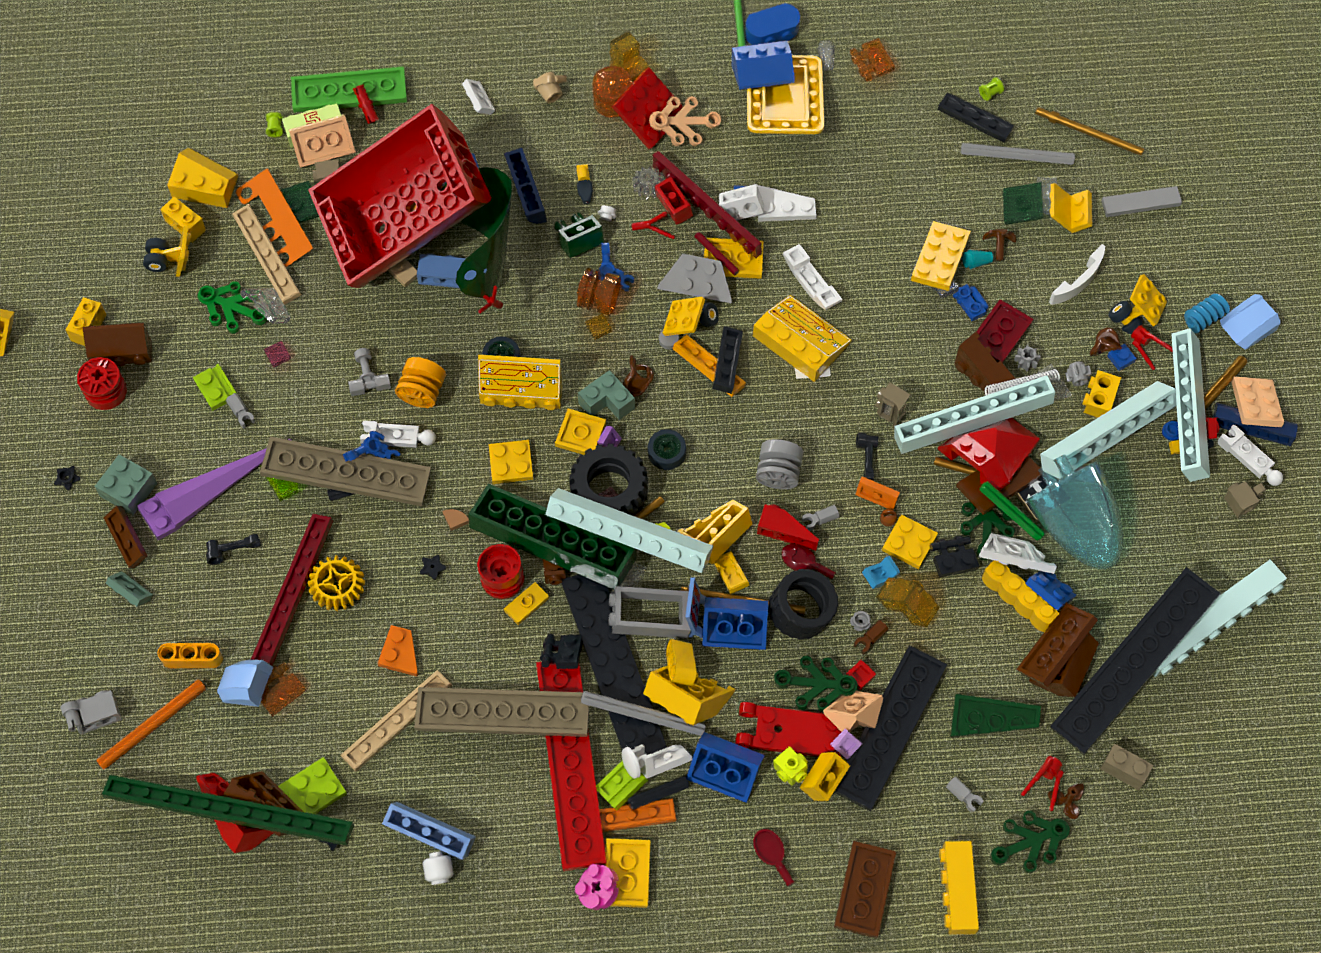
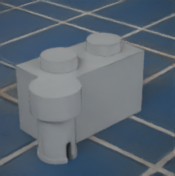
[60,690,122,735]

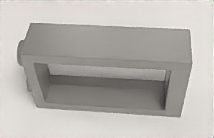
[609,586,691,638]

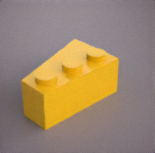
[677,500,752,564]

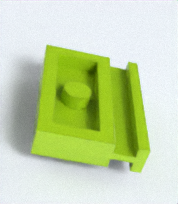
[193,364,236,411]
[596,760,648,811]

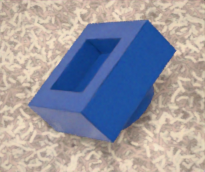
[1107,344,1136,371]

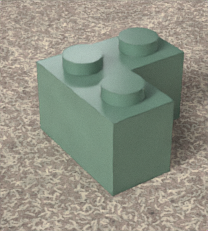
[578,370,635,420]

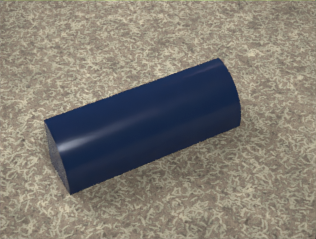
[504,148,547,224]
[1213,403,1298,446]

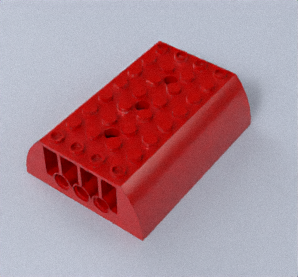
[308,104,491,288]

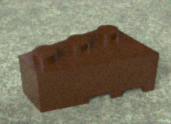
[954,332,1015,395]
[223,771,304,837]

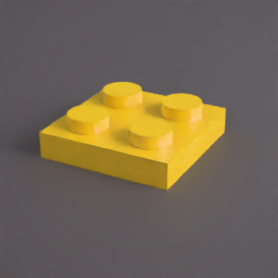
[555,408,606,455]
[488,440,533,484]
[882,515,938,569]

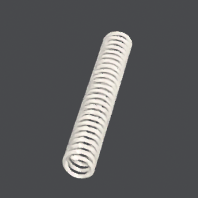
[985,369,1060,395]

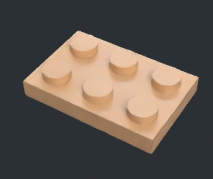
[289,115,355,168]
[1231,377,1284,427]

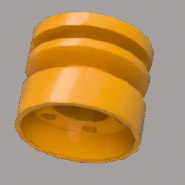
[395,357,446,408]

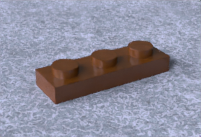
[104,505,148,568]

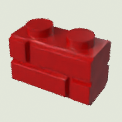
[655,177,693,225]

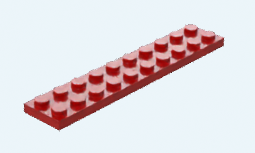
[536,662,607,871]

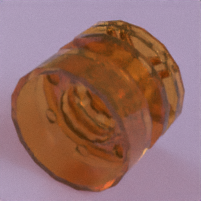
[592,66,632,118]
[577,268,621,316]

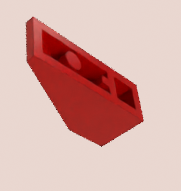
[757,504,819,551]

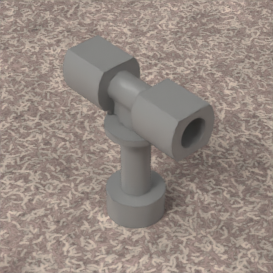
[348,348,391,396]

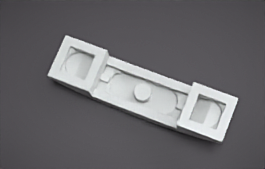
[783,244,842,310]
[1049,244,1105,305]

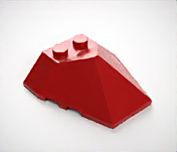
[938,417,1040,491]

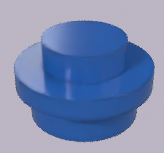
[1162,421,1179,441]

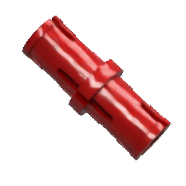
[353,84,379,124]

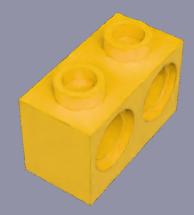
[160,197,206,243]
[66,297,107,346]
[1082,370,1121,418]

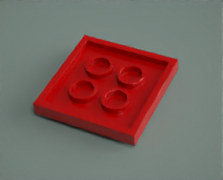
[612,67,683,149]

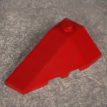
[196,773,273,853]

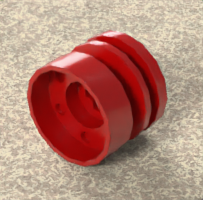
[77,357,127,410]
[477,544,525,599]

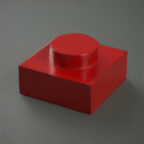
[1206,417,1219,439]
[846,660,876,690]

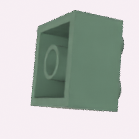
[94,454,157,515]

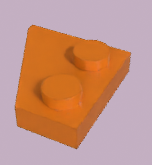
[377,625,418,677]

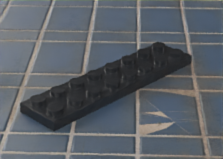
[834,645,947,812]

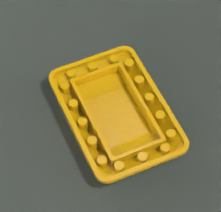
[747,55,824,134]

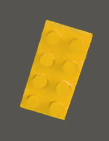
[911,221,971,291]

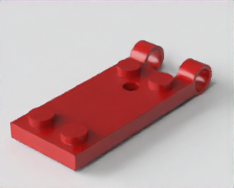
[735,702,841,757]

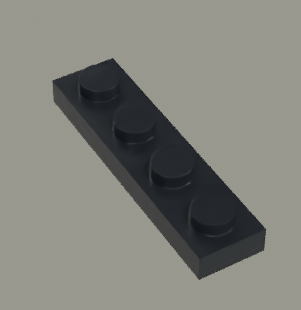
[938,92,1014,143]
[712,326,743,394]

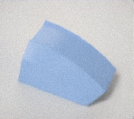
[1220,294,1281,350]
[217,660,273,707]

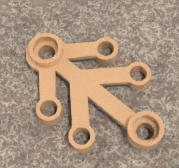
[649,96,721,146]

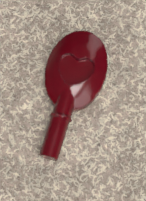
[781,544,836,580]
[753,829,795,887]

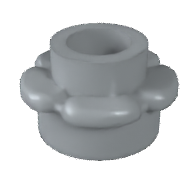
[850,611,871,631]

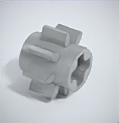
[1014,345,1040,371]
[1065,361,1092,386]

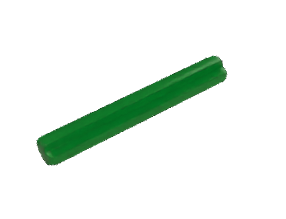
[980,481,1045,540]

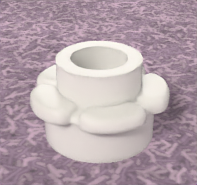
[598,205,616,221]

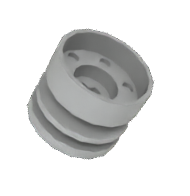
[756,439,804,489]

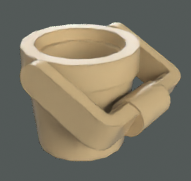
[533,72,567,103]

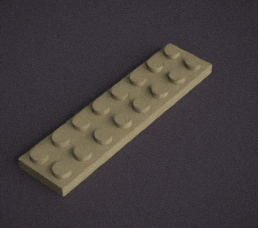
[260,437,431,506]
[414,687,589,737]

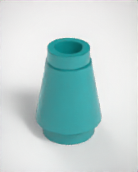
[962,250,993,269]

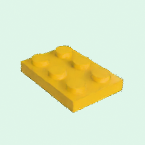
[704,238,764,279]
[605,839,650,908]

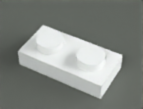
[462,79,495,115]

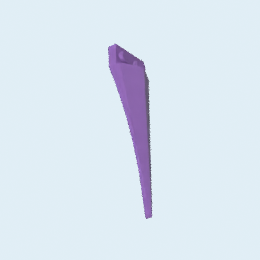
[137,439,292,540]

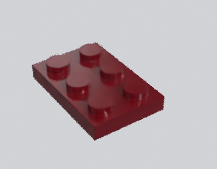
[976,299,1034,363]

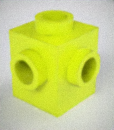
[773,746,808,786]

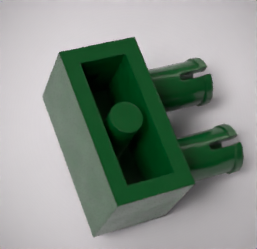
[554,212,604,258]

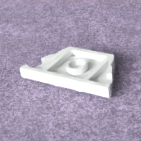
[979,533,1057,574]

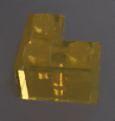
[609,31,650,86]
[876,577,940,627]

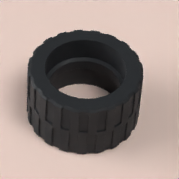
[768,569,839,640]

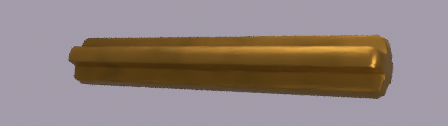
[1204,355,1247,410]

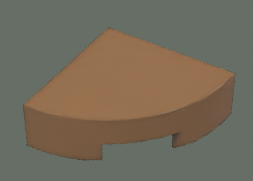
[442,509,469,531]

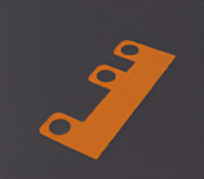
[236,168,313,267]

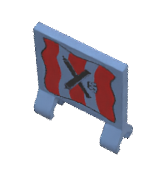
[685,578,706,638]

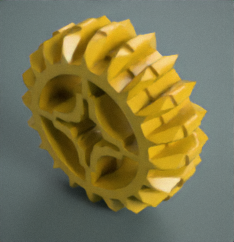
[308,555,365,611]

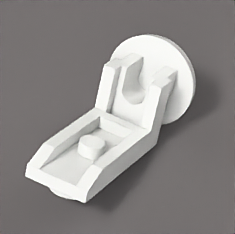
[622,745,692,779]

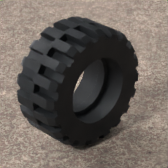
[569,444,648,516]

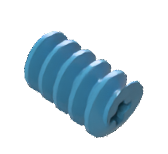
[1184,293,1230,334]

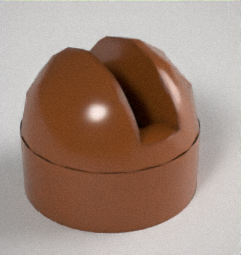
[880,508,897,527]

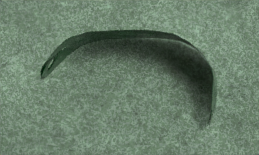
[441,167,512,298]

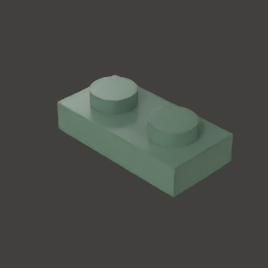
[106,571,153,607]

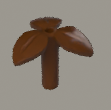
[982,228,1017,261]
[1048,783,1084,819]

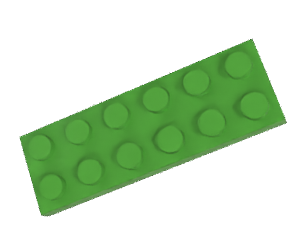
[291,67,407,112]

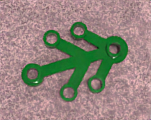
[198,281,268,334]

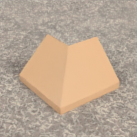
[823,691,883,732]

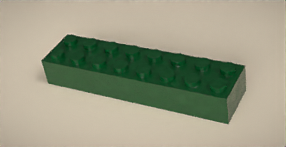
[468,483,637,590]

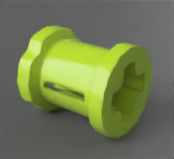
[979,77,1004,101]
[266,112,283,138]

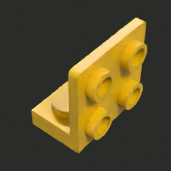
[1050,183,1092,233]

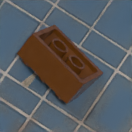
[83,323,152,366]
[1029,633,1099,697]

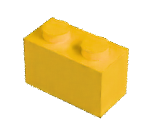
[799,752,850,801]

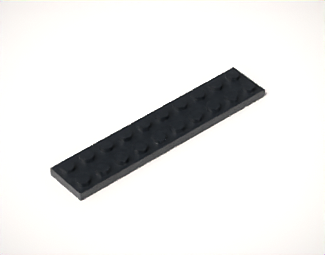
[1050,567,1221,755]
[561,574,667,755]

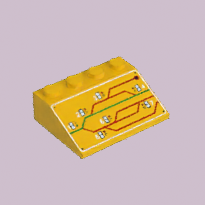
[753,295,852,382]
[478,355,562,410]

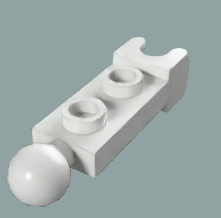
[360,421,436,448]
[1218,425,1283,486]

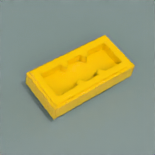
[713,551,749,594]
[504,582,549,625]

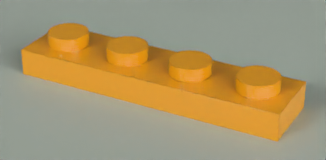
[672,335,746,397]

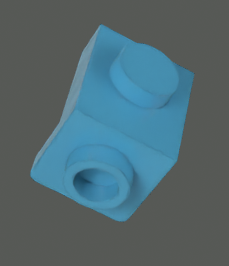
[862,556,900,589]

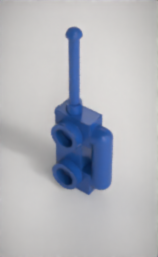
[952,280,988,321]

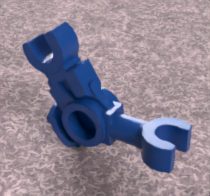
[595,243,634,291]
[342,431,400,462]

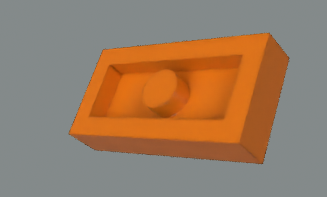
[855,477,900,510]

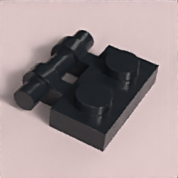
[929,535,980,578]
[540,634,583,669]

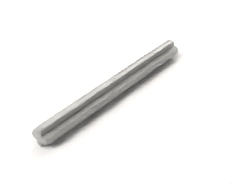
[961,143,1075,165]
[581,691,705,736]

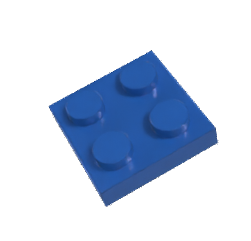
[1025,571,1076,611]

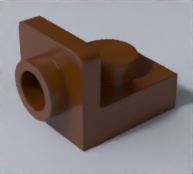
[543,559,566,585]

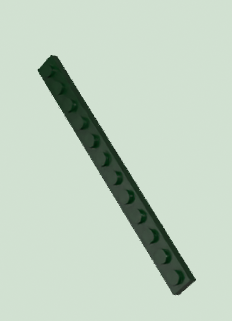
[102,775,354,846]

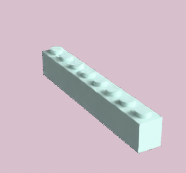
[1172,328,1210,482]
[894,375,1055,454]
[1040,381,1177,479]
[545,488,713,573]
[1153,560,1287,677]

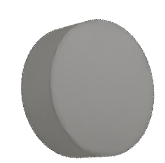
[659,331,679,349]

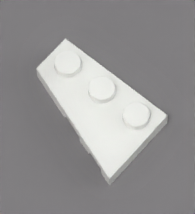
[757,185,816,222]

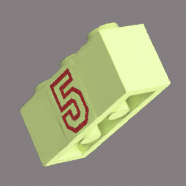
[282,104,341,148]

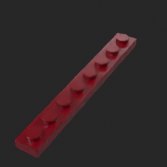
[652,151,762,258]
[251,514,334,666]

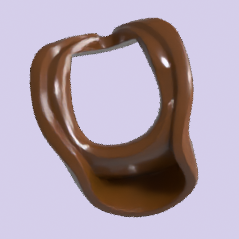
[1090,328,1122,356]
[623,355,654,397]

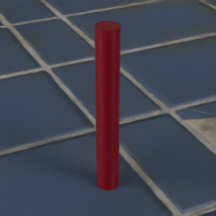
[694,232,740,276]

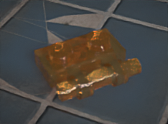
[850,38,895,82]
[261,662,306,717]

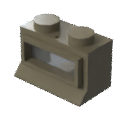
[875,383,911,428]

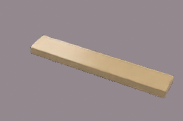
[232,204,301,305]
[341,670,452,772]

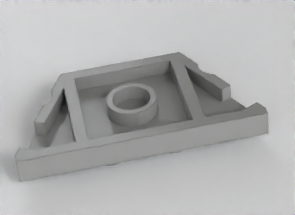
[657,254,732,304]

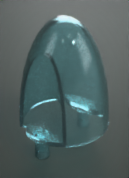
[1026,454,1123,570]

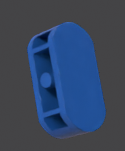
[745,3,800,45]

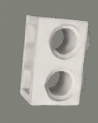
[719,184,763,221]

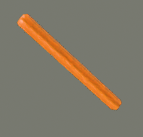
[96,680,206,769]

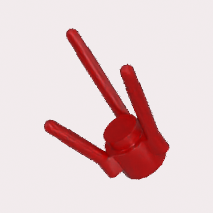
[1131,325,1173,370]
[1021,756,1064,811]

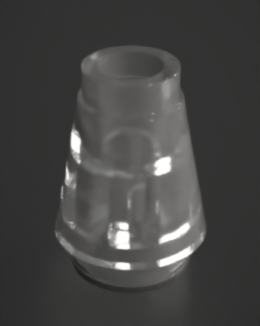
[817,41,835,70]

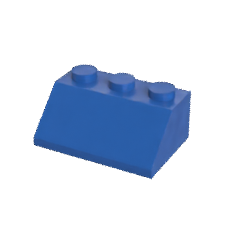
[731,41,795,90]
[702,597,768,650]
[686,732,765,803]

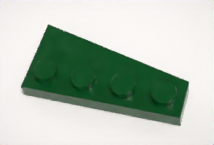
[950,694,1041,737]

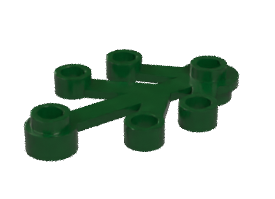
[960,502,1015,560]
[774,656,857,712]
[990,811,1070,874]

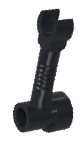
[856,432,878,480]
[206,534,261,565]

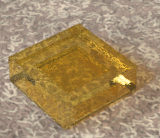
[585,313,612,340]

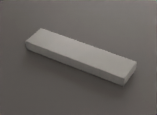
[1101,186,1182,217]

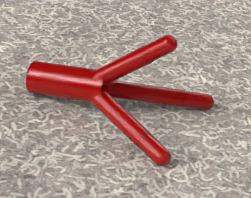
[631,211,675,239]
[478,286,503,314]

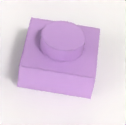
[831,728,862,760]

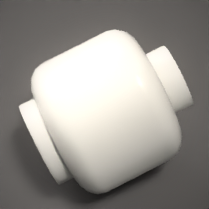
[423,851,453,885]

